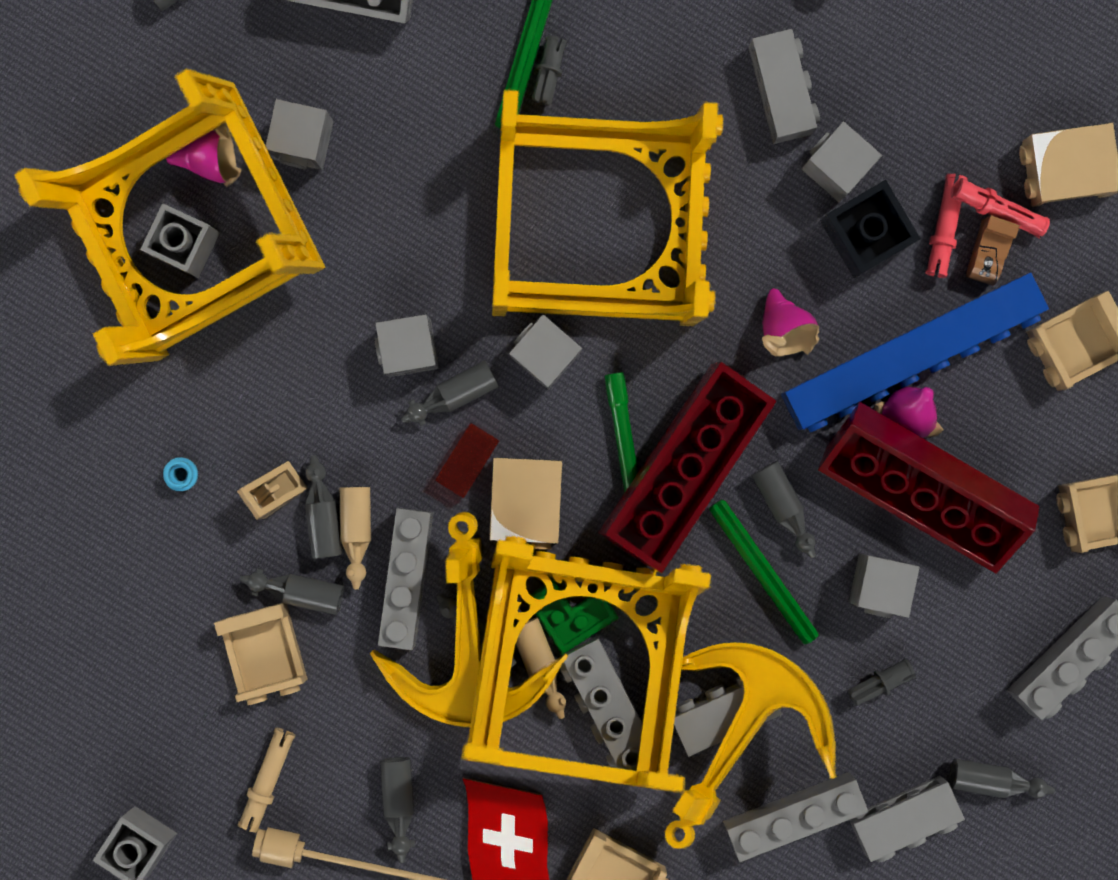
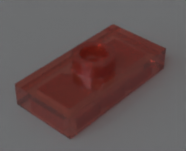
[435,423,500,498]

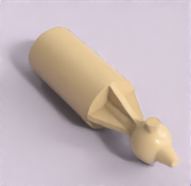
[339,487,371,589]
[514,617,566,719]

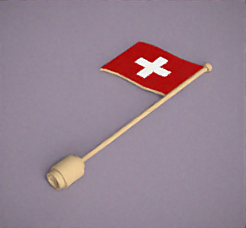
[252,778,549,880]

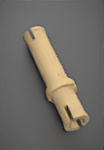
[237,728,296,833]

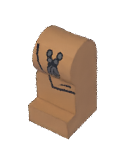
[966,215,1020,286]

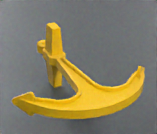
[370,512,569,727]
[665,642,836,849]

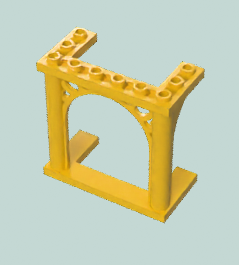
[14,69,326,366]
[492,90,723,326]
[461,536,711,792]

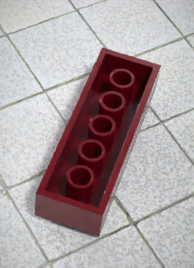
[598,362,777,573]
[818,402,1040,574]

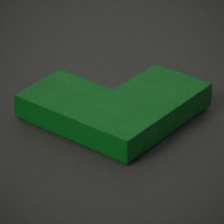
[530,579,619,655]

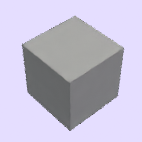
[265,99,334,170]
[802,121,882,202]
[140,203,220,278]
[375,314,439,377]
[509,315,582,390]
[849,553,920,618]
[93,806,177,880]

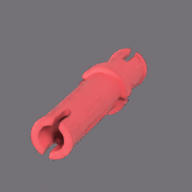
[925,174,968,278]
[951,178,1050,238]

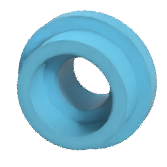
[163,457,198,491]

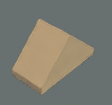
[237,461,308,520]

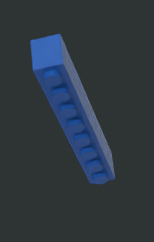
[781,273,1049,433]

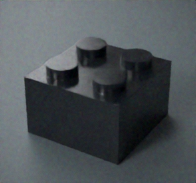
[820,180,921,278]

